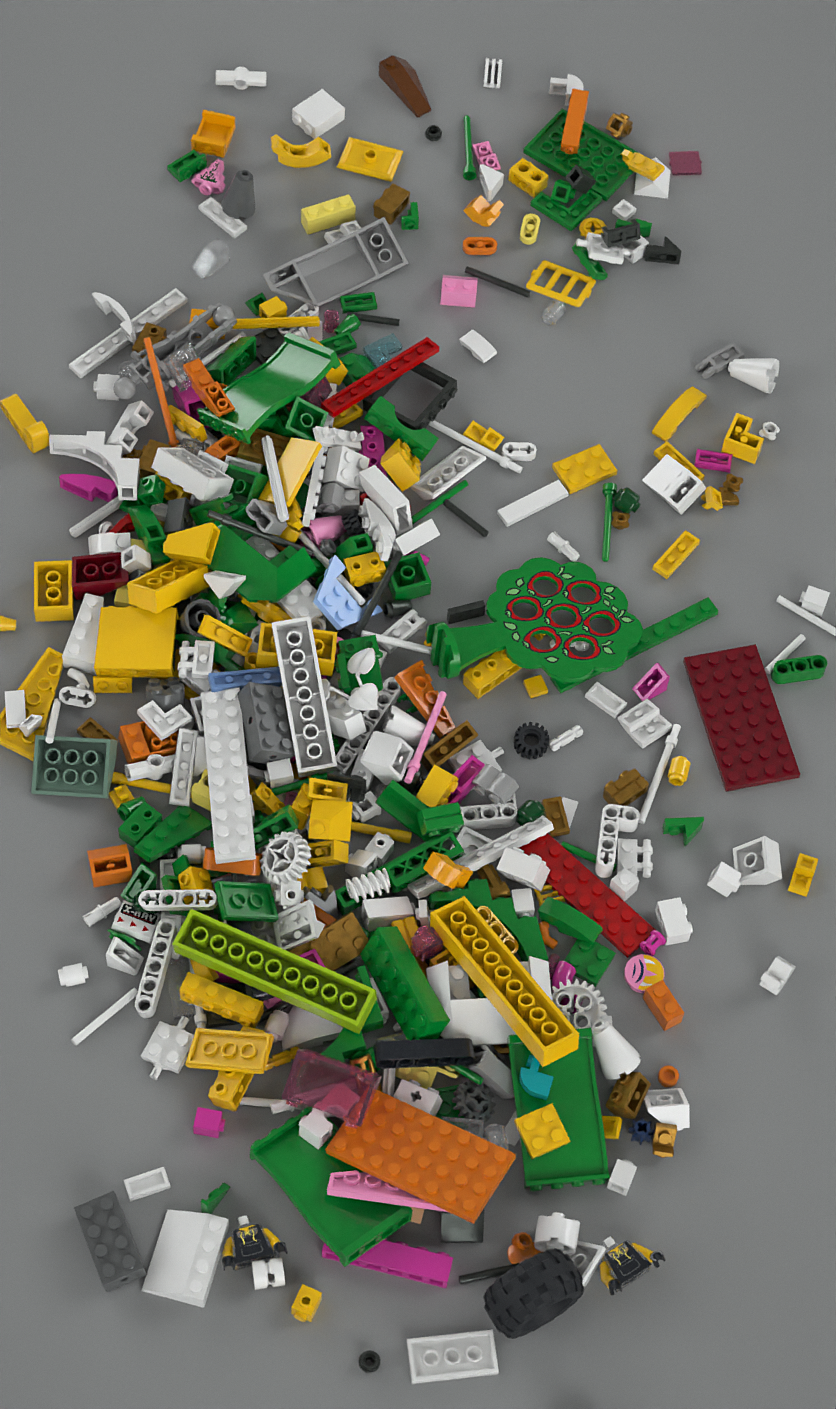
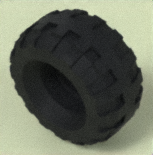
[483,1248,584,1339]

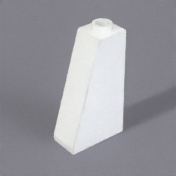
[359,465,413,536]

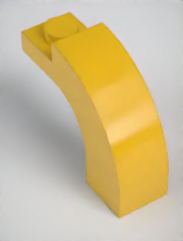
[271,134,331,168]

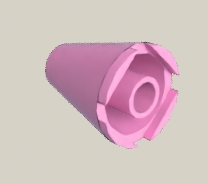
[299,515,347,556]

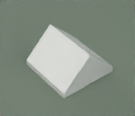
[634,157,670,199]
[569,1241,606,1288]

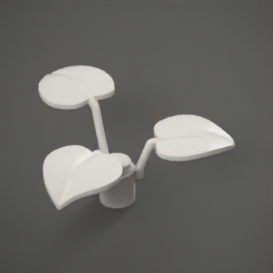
[322,648,378,711]

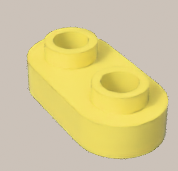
[520,214,540,245]

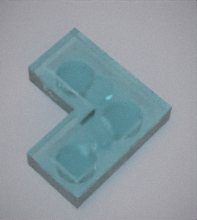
[363,333,402,368]

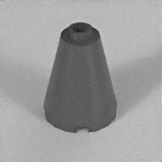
[221,170,255,219]
[177,599,220,638]

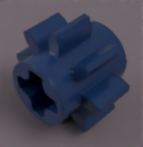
[628,1117,655,1145]

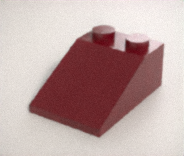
[72,552,129,600]

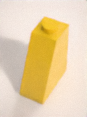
[163,523,221,565]

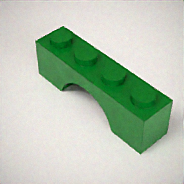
[364,396,439,461]

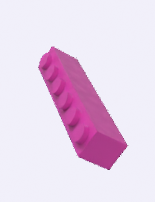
[322,1238,453,1288]

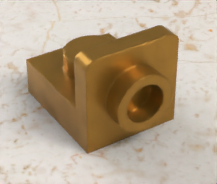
[652,1122,677,1158]

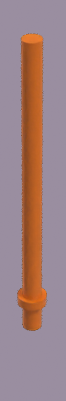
[143,337,179,448]

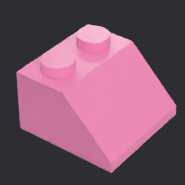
[440,275,478,308]

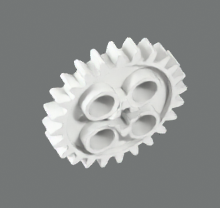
[551,979,608,1029]

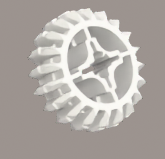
[259,832,312,885]

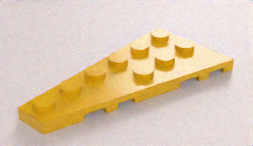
[0,647,63,761]

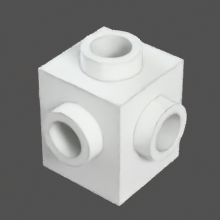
[274,881,304,910]

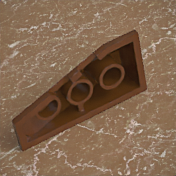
[379,55,431,118]

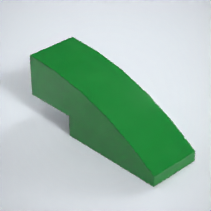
[538,897,603,944]

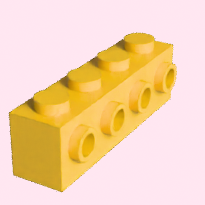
[463,649,521,699]
[179,972,264,1028]
[208,1025,266,1112]

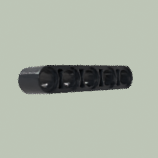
[373,1038,475,1069]

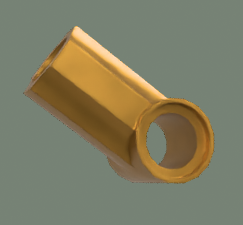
[477,864,511,900]

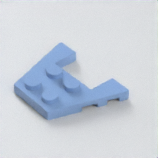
[313,555,383,630]

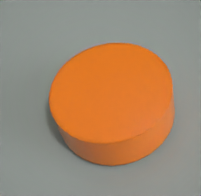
[658,1066,679,1087]

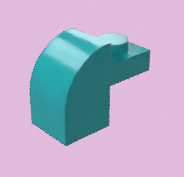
[519,1054,554,1101]

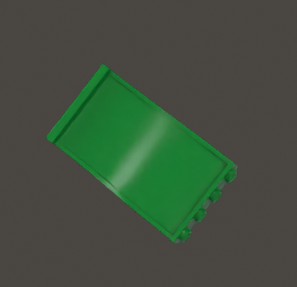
[197,332,341,444]
[507,1028,610,1191]
[249,1104,413,1267]

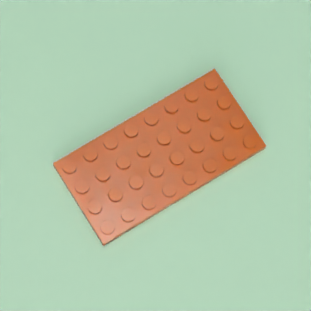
[326,1086,516,1224]

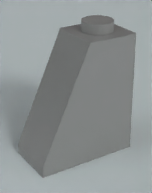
[463,1051,514,1099]

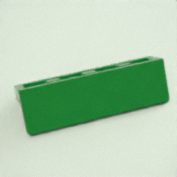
[375,780,448,842]

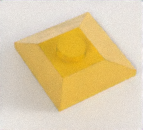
[308,799,353,842]

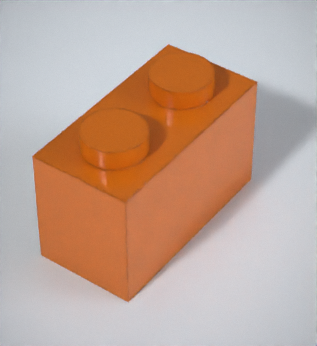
[643,980,684,1031]

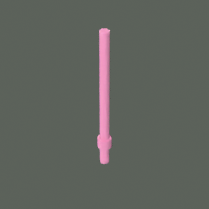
[404,691,447,784]

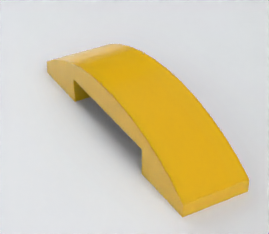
[652,386,707,442]

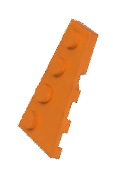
[394,660,456,738]

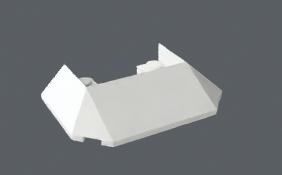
[233,829,325,951]
[426,956,552,1046]

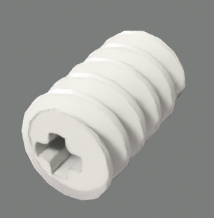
[346,868,390,903]

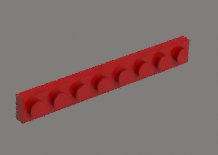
[321,337,439,418]

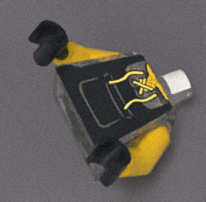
[222,1216,288,1271]
[600,1236,666,1295]

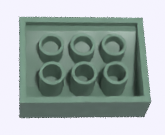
[31,735,118,798]

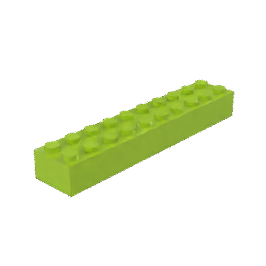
[172,909,377,1034]

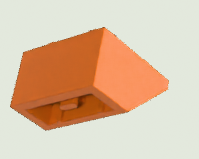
[87,844,133,888]

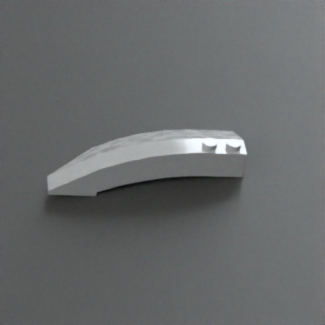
[263,217,408,307]

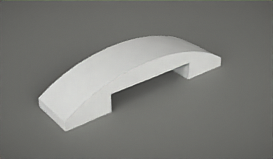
[92,292,137,344]

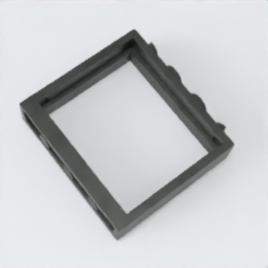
[363,362,458,430]

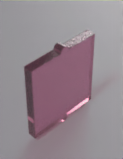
[669,151,702,175]

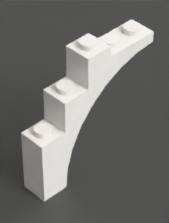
[49,431,140,500]

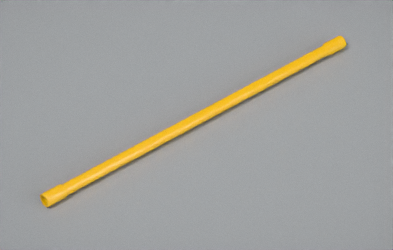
[111,772,412,844]

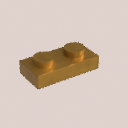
[541,796,570,837]

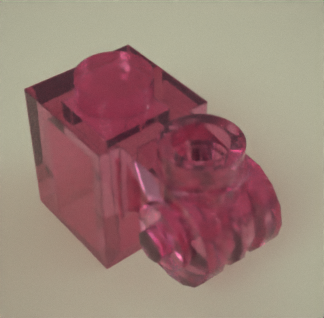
[410,926,443,962]

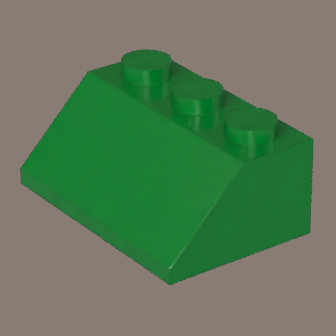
[206,336,256,385]

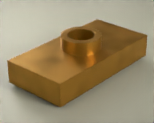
[77,717,118,744]

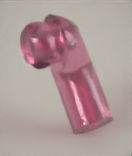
[548,953,560,981]

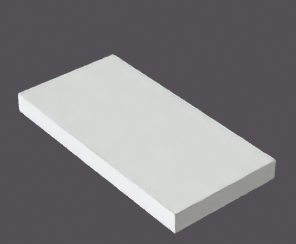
[407,1329,499,1384]

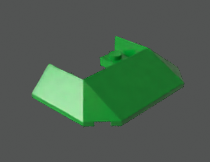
[204,504,317,603]

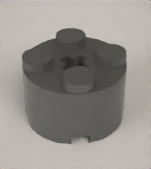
[146,677,185,713]

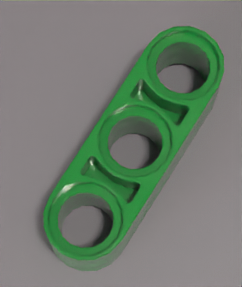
[771,655,827,684]

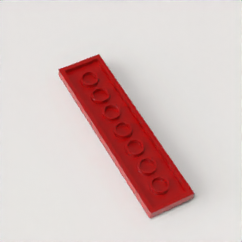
[519,833,656,958]

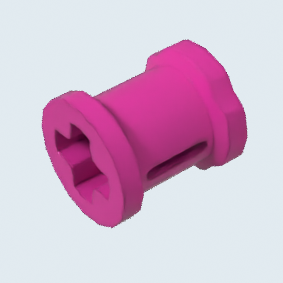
[640,930,666,956]

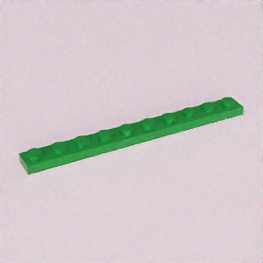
[550,597,718,694]

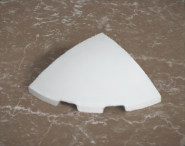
[282,1005,343,1051]

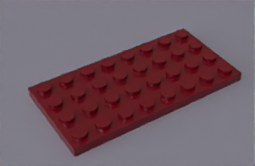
[683,644,800,792]

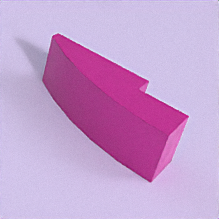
[59,474,118,502]
[447,755,485,804]

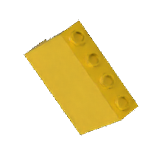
[94,606,179,678]

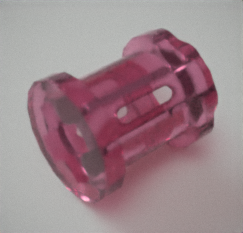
[323,310,339,333]

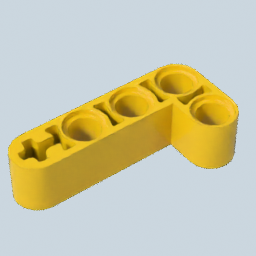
[0,393,49,454]

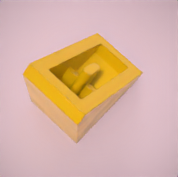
[307,777,348,801]

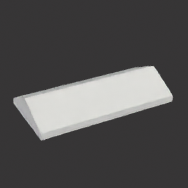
[410,446,486,501]

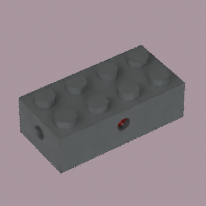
[237,682,295,764]
[74,1191,147,1292]

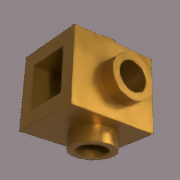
[606,112,633,138]

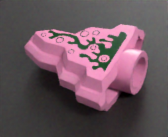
[191,159,225,195]

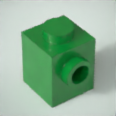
[551,179,576,203]

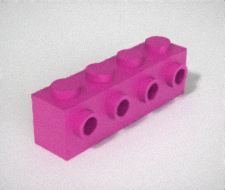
[358,425,387,493]

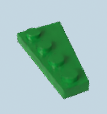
[134,806,212,863]

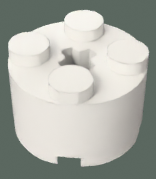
[534,1212,580,1256]

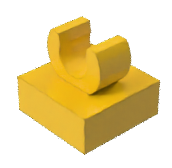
[701,486,723,511]
[108,784,135,809]

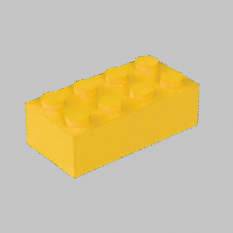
[127,560,209,613]
[256,622,337,676]

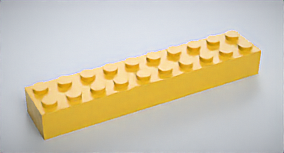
[430,896,579,1067]

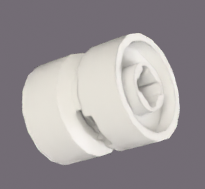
[252,1257,285,1290]

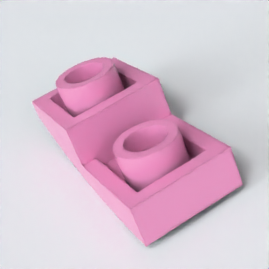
[472,141,501,171]

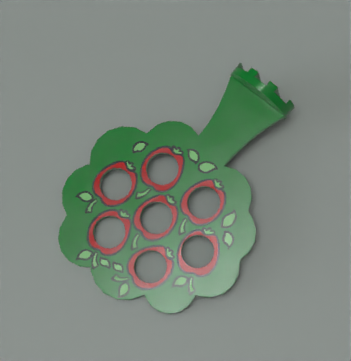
[426,557,643,683]

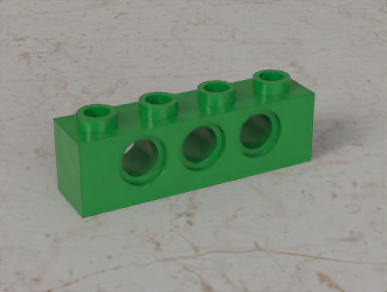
[253,804,299,850]

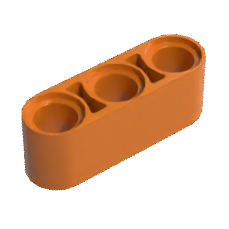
[203,847,263,876]

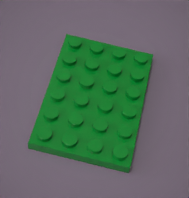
[523,108,638,201]

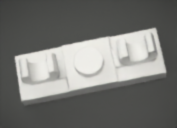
[312,426,364,451]

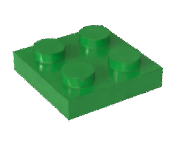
[564,939,616,987]

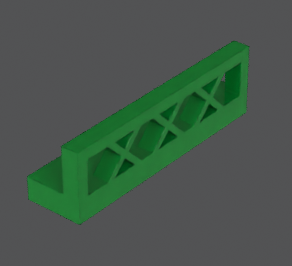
[384,831,464,894]

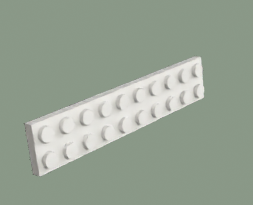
[201,688,256,864]

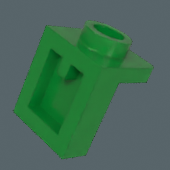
[401,202,419,230]

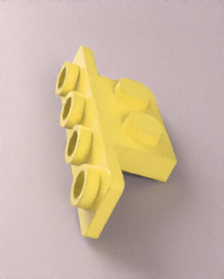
[395,1066,460,1089]

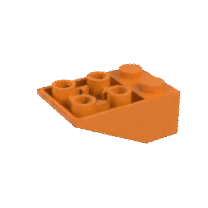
[118,721,178,764]

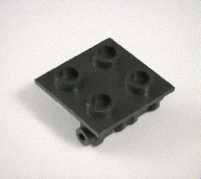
[327,771,367,803]

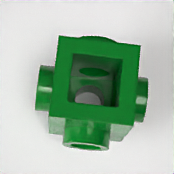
[137,474,166,506]

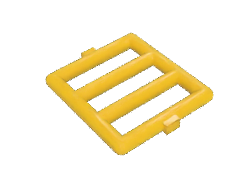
[526,260,596,307]

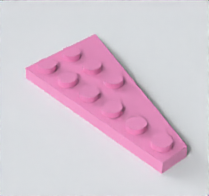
[327,1170,448,1212]

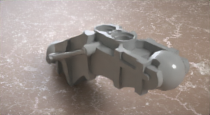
[114,302,237,400]

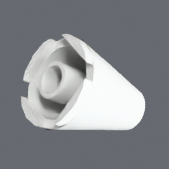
[728,358,779,394]
[382,705,435,747]
[592,1020,641,1080]

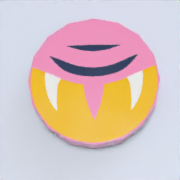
[624,954,665,994]

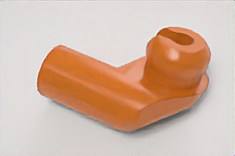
[538,921,558,950]

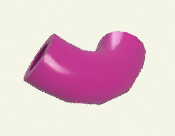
[552,961,583,1014]

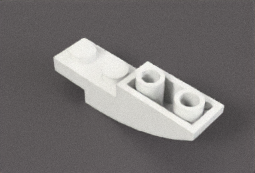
[359,498,396,561]

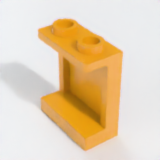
[191,110,236,158]

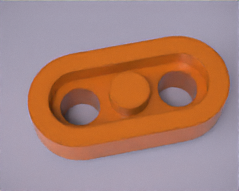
[463,237,497,255]

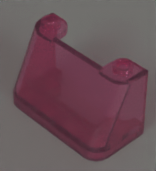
[281,1049,382,1129]

